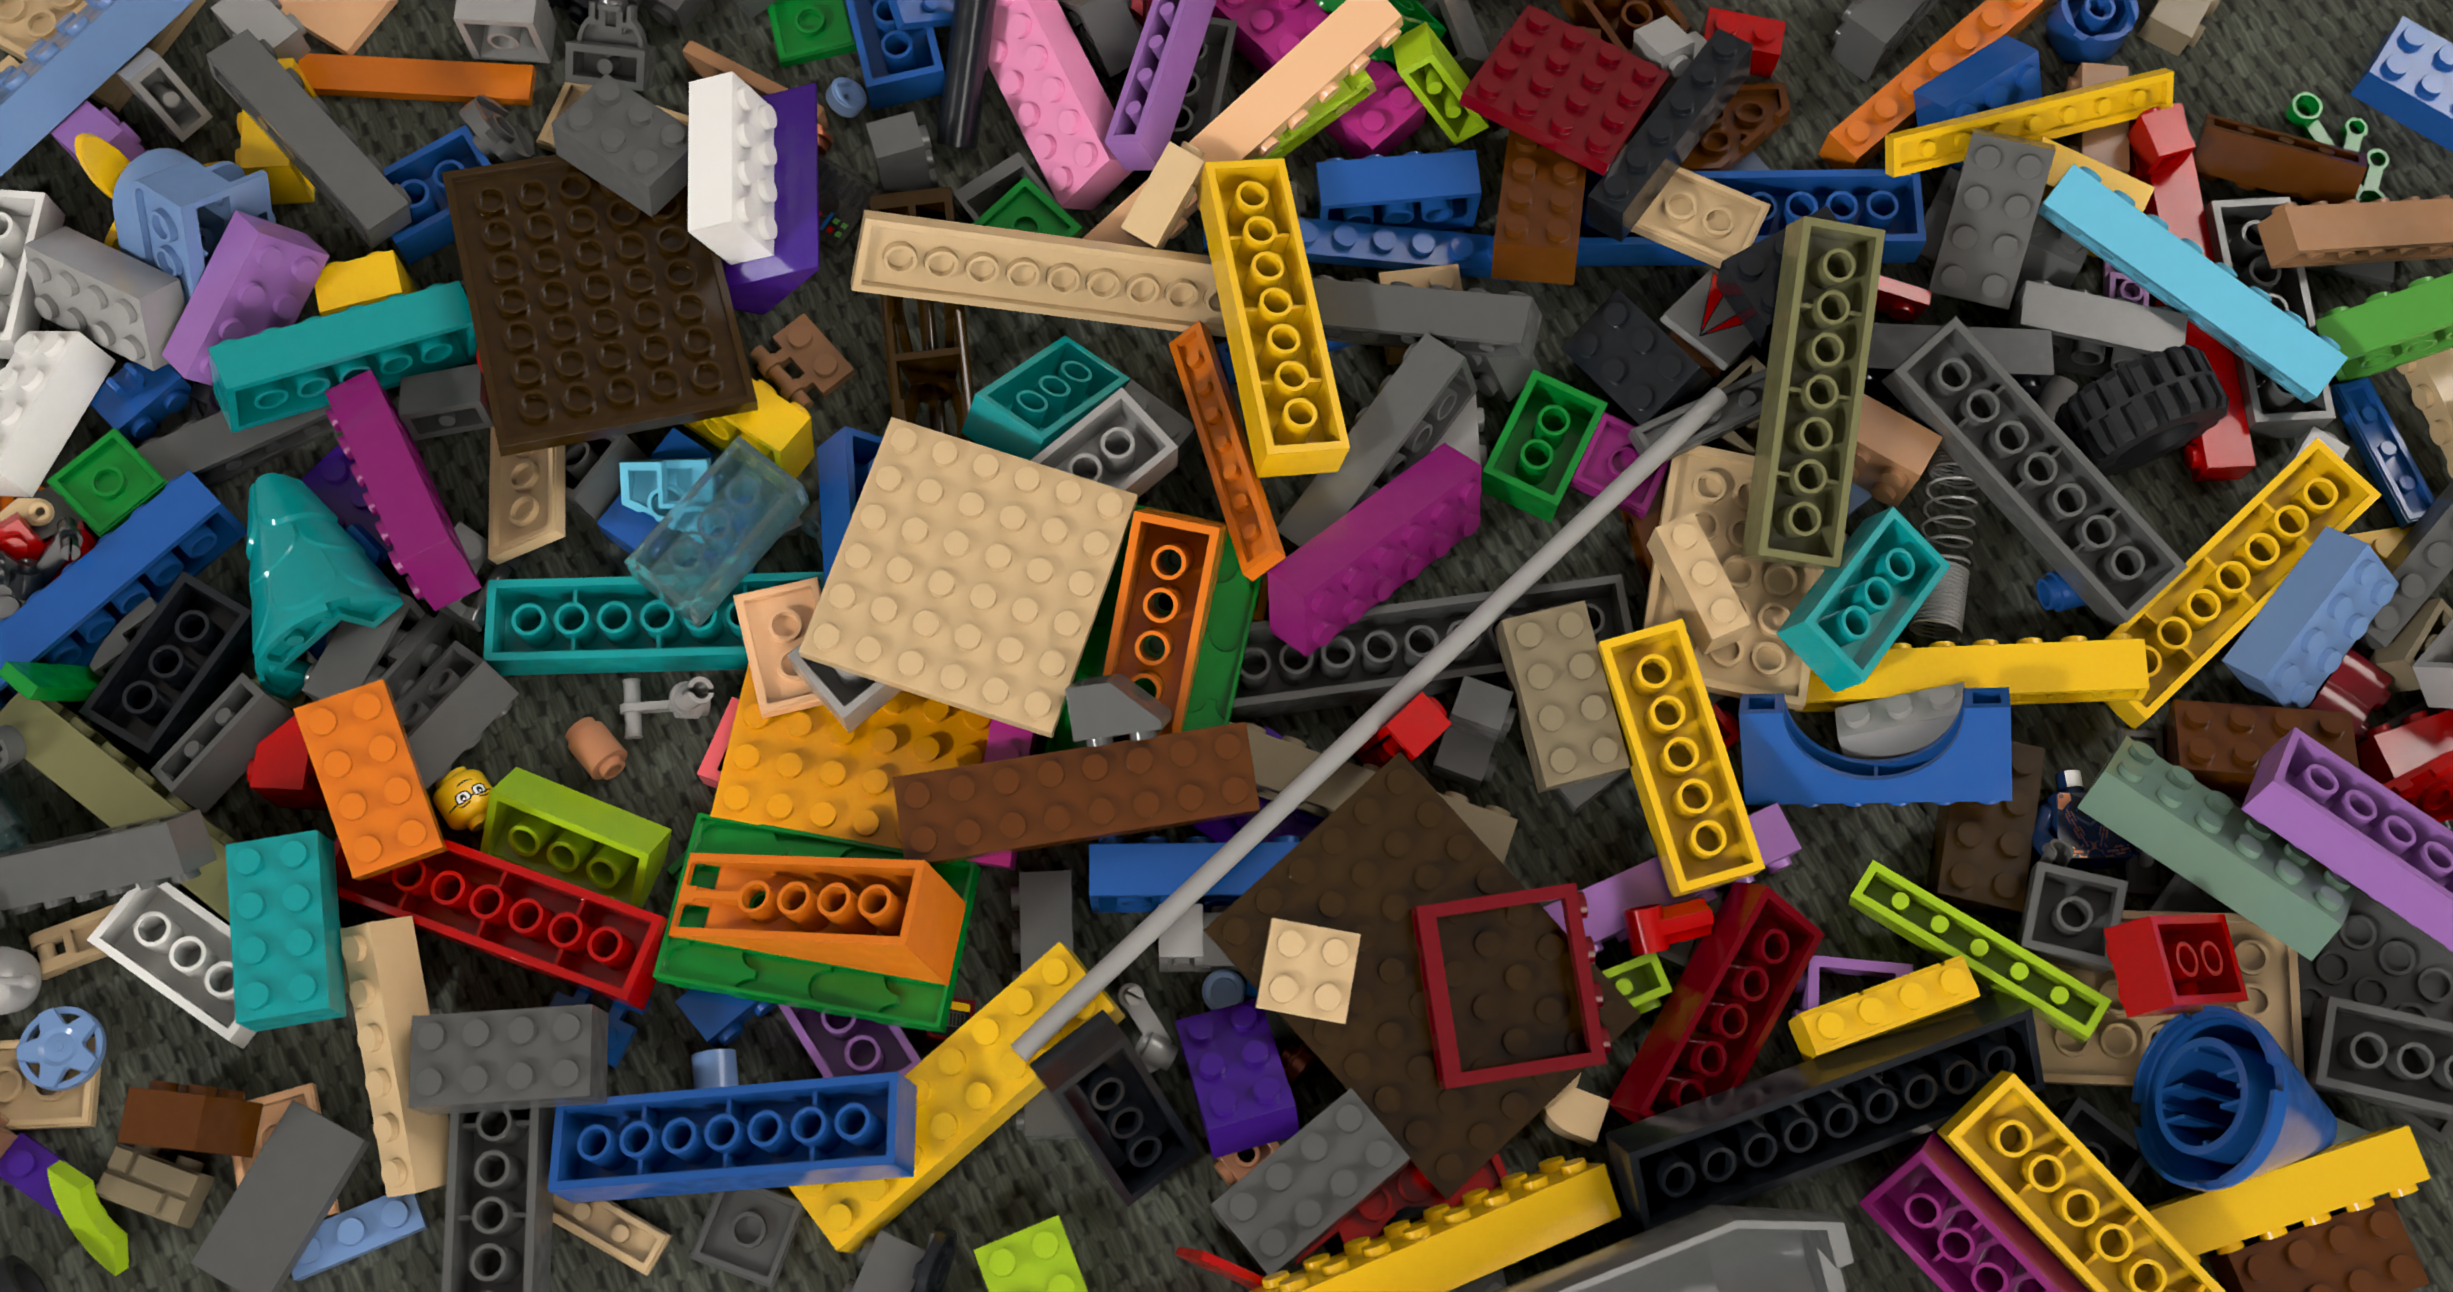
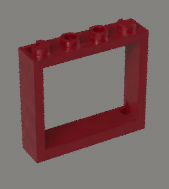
[1410,882,1611,1089]

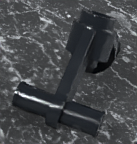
[0,517,83,600]

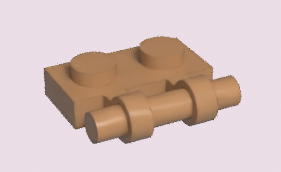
[750,313,856,411]

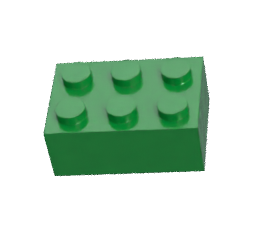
[1481,369,1608,523]

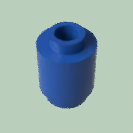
[2036,570,2087,612]

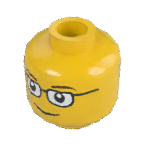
[432,766,492,833]

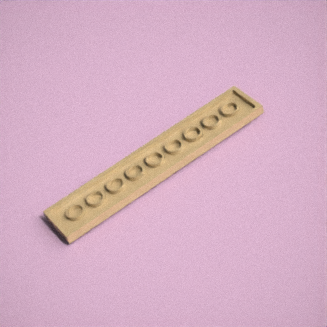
[851,210,1227,337]

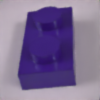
[0,1133,97,1220]

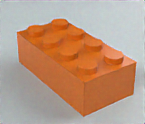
[293,679,447,881]

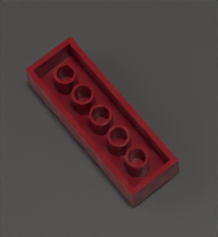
[1608,882,1825,1123]

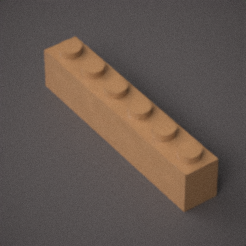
[2257,195,2453,269]

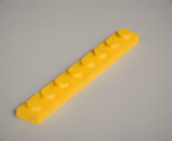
[1885,68,2174,178]

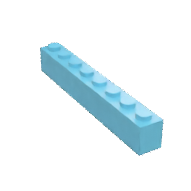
[2037,164,2348,403]

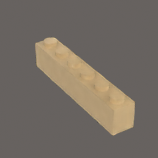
[340,915,450,1198]

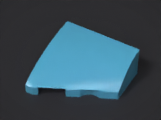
[619,458,712,542]

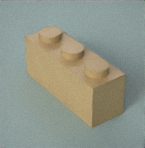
[1646,512,1751,655]

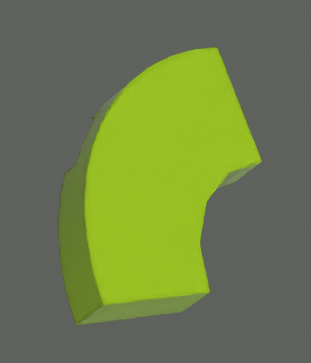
[47,1160,129,1276]

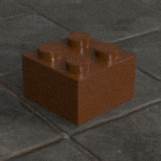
[117,1080,263,1158]

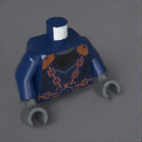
[2032,770,2162,869]

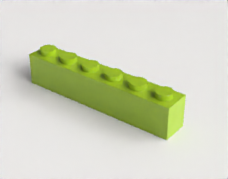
[1848,860,2112,1044]

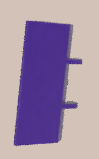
[720,83,820,315]

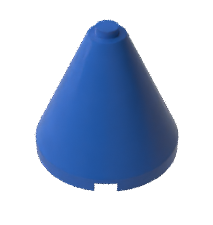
[2131,1005,2337,1191]

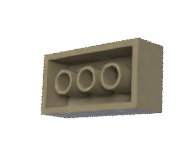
[1494,600,1630,793]

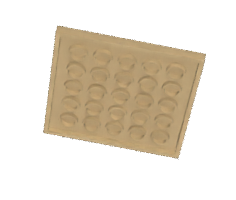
[798,417,1138,738]

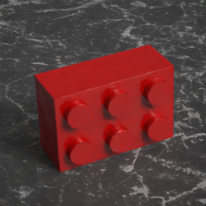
[2103,914,2249,1018]

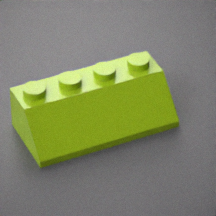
[480,767,672,909]

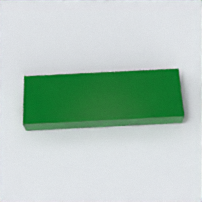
[0,661,103,702]

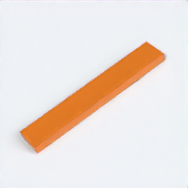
[298,53,537,106]

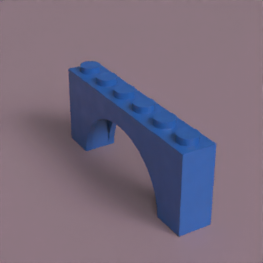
[1739,687,2012,808]

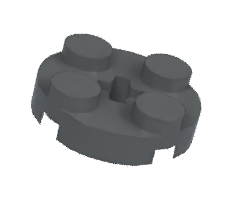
[459,95,535,163]

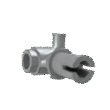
[620,676,714,739]
[1117,983,1178,1074]

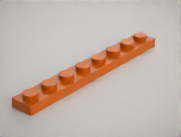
[1169,320,1286,581]

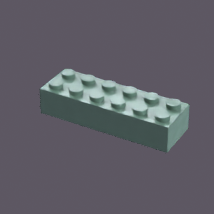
[2077,736,2358,961]

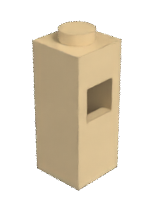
[1120,141,1205,250]

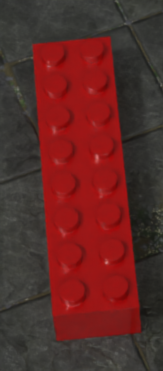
[334,835,668,1011]

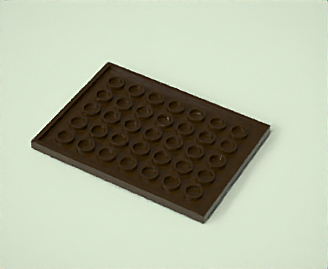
[442,155,758,457]
[1203,752,1641,1200]

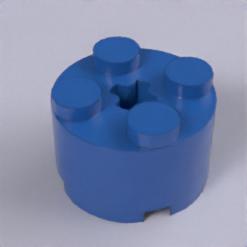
[2046,0,2139,64]

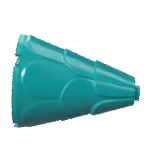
[246,473,404,701]

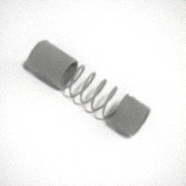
[1908,445,1978,640]

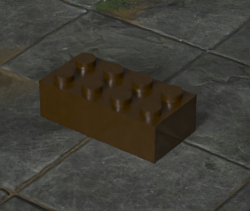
[1926,741,2046,922]

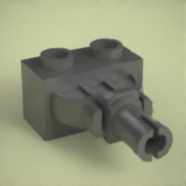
[565,0,656,91]

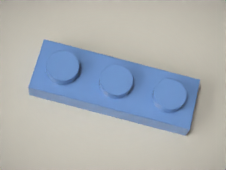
[291,1193,429,1281]

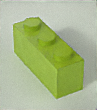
[1392,22,1489,145]

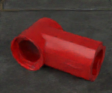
[1622,898,1715,955]

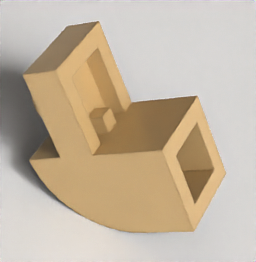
[1539,1073,1610,1147]

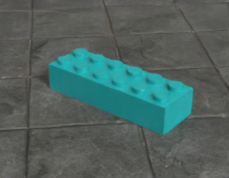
[208,280,477,433]

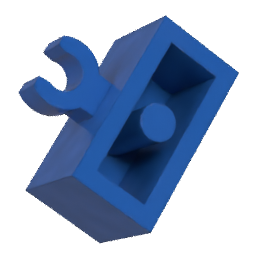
[90,361,192,445]

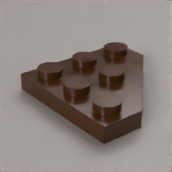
[1680,83,1790,171]

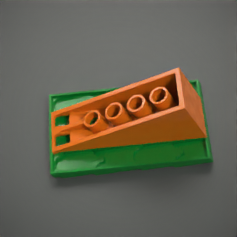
[1044,504,1263,753]
[652,813,981,1033]

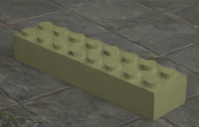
[1741,216,1886,570]

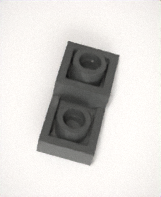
[89,597,158,678]

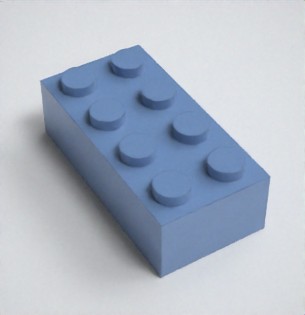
[2222,526,2400,709]

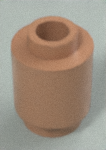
[565,717,627,780]

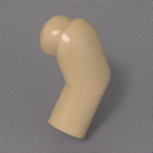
[0,498,55,526]

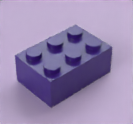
[1175,998,1300,1159]

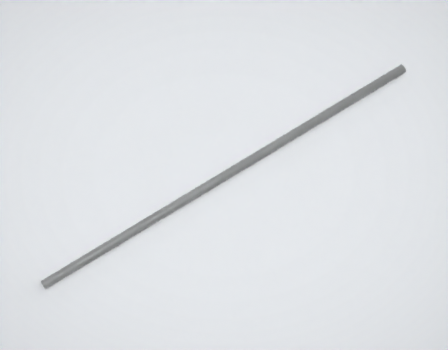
[1010,387,1728,1062]

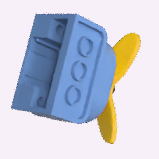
[74,133,276,308]

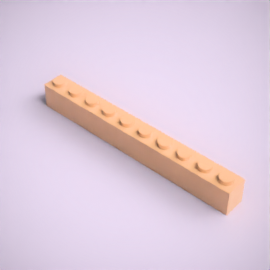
[1082,0,1403,248]

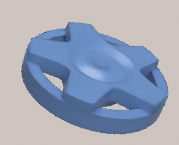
[16,1006,107,1091]

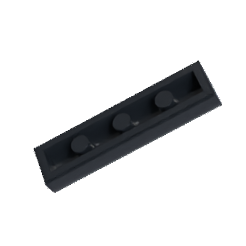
[937,0,996,149]

